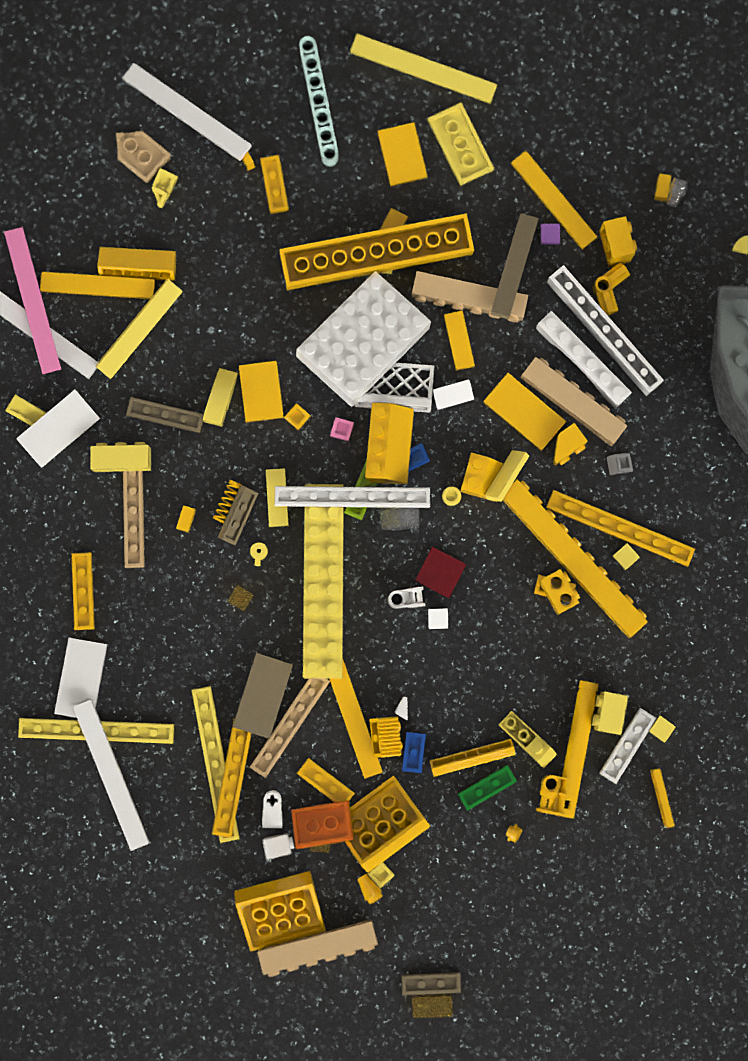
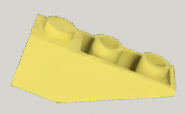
[499,711,557,768]

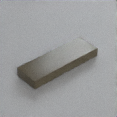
[218,485,258,546]
[401,972,461,995]

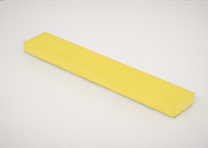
[95,279,183,379]

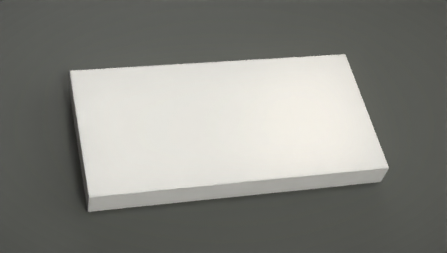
[16,390,100,468]
[54,638,108,718]

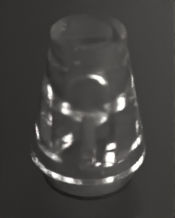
[666,178,688,208]

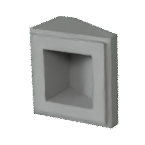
[607,453,633,475]

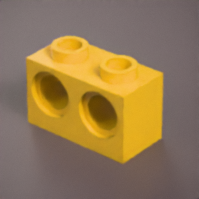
[539,569,580,615]

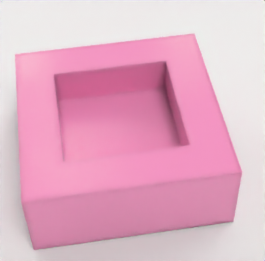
[330,417,354,442]

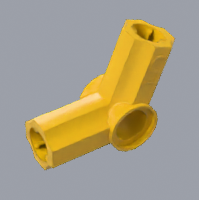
[593,263,630,315]

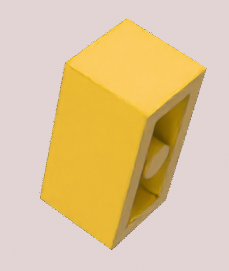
[654,174,671,201]
[176,505,196,533]

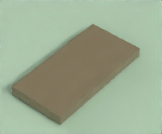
[232,653,293,739]

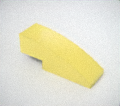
[203,368,238,427]

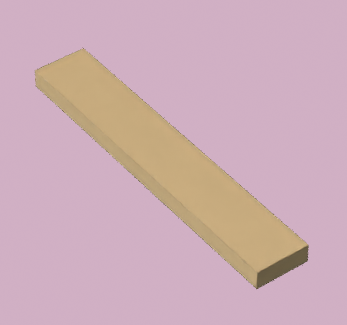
[123,471,145,568]
[250,679,330,778]

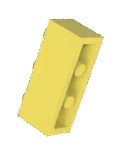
[90,442,151,472]

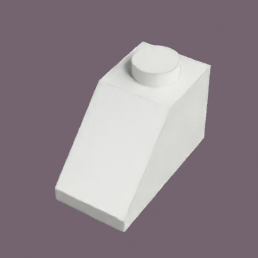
[263,833,294,860]

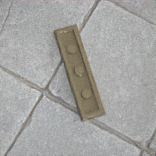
[126,397,204,433]

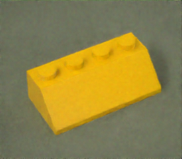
[365,403,414,484]

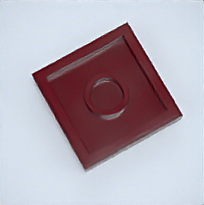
[415,547,466,599]

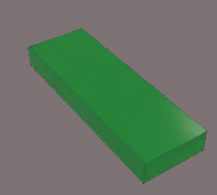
[457,765,517,811]

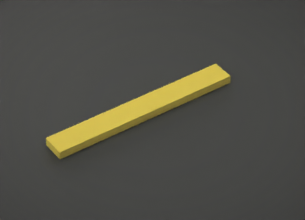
[350,34,497,104]
[192,686,240,843]
[18,718,174,744]

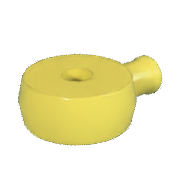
[250,542,268,566]

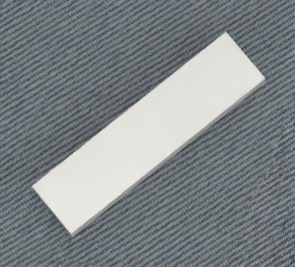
[599,708,656,784]

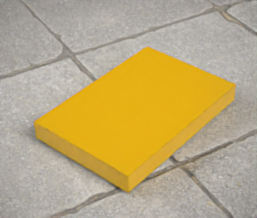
[378,123,427,186]
[239,361,284,423]

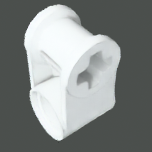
[388,587,425,609]
[262,790,282,828]

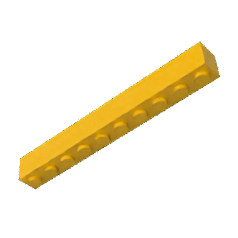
[503,479,648,638]

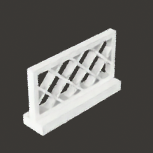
[355,363,434,413]

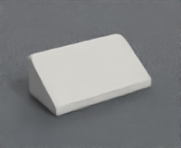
[432,380,474,410]

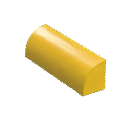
[97,247,176,281]

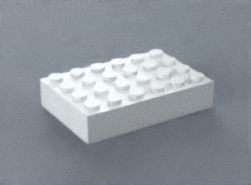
[296,271,431,407]

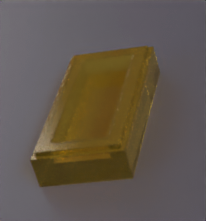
[412,996,452,1018]

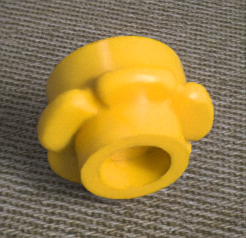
[506,824,522,843]

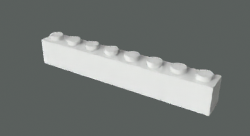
[547,265,664,396]

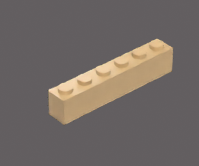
[412,271,528,322]
[521,357,627,447]
[258,919,378,977]

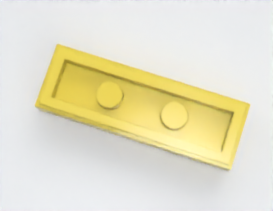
[484,450,529,502]
[266,468,289,527]

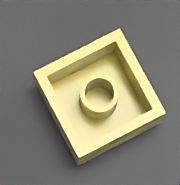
[591,692,628,735]

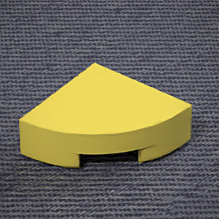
[732,235,748,255]

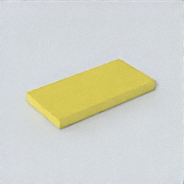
[427,103,494,186]

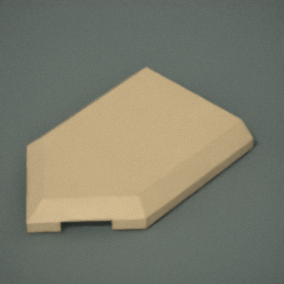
[116,131,171,183]

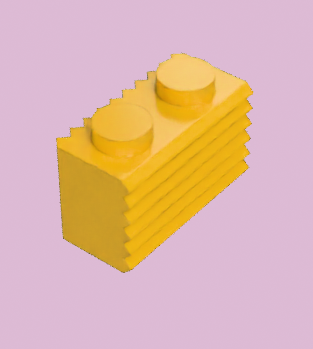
[370,717,402,758]

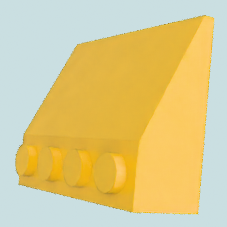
[345,775,431,873]
[235,871,326,952]

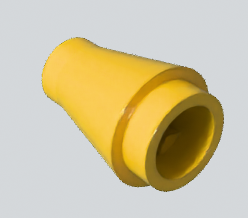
[357,874,383,904]

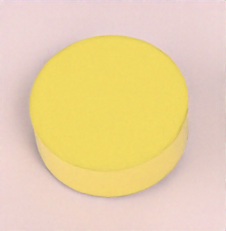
[442,486,461,506]

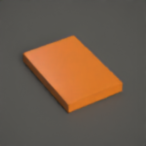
[291,800,354,849]

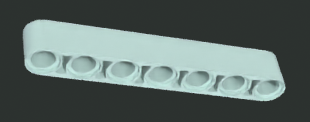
[299,36,338,166]

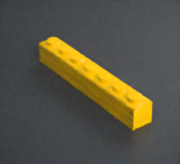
[429,739,516,777]

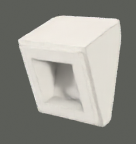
[428,609,448,629]
[395,696,408,720]

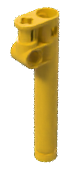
[536,681,599,818]

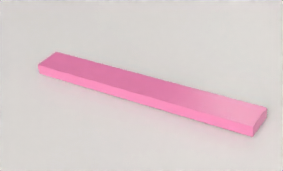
[4,227,61,374]

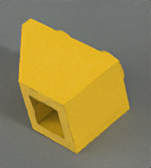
[553,423,588,465]

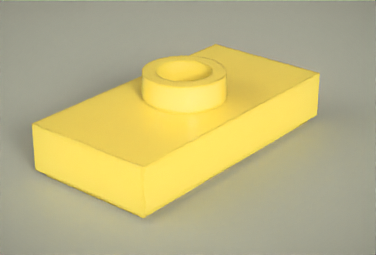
[5,394,46,426]

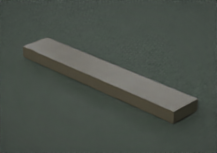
[491,213,539,320]

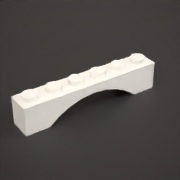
[536,311,632,409]

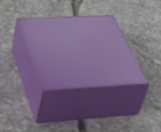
[540,224,560,244]

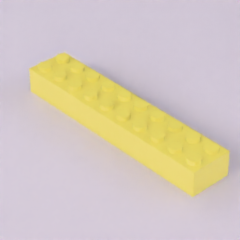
[303,484,344,679]

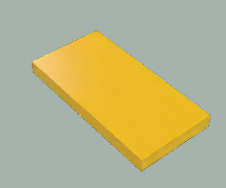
[483,373,566,451]

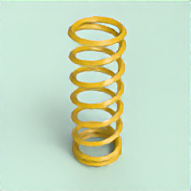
[213,480,241,523]

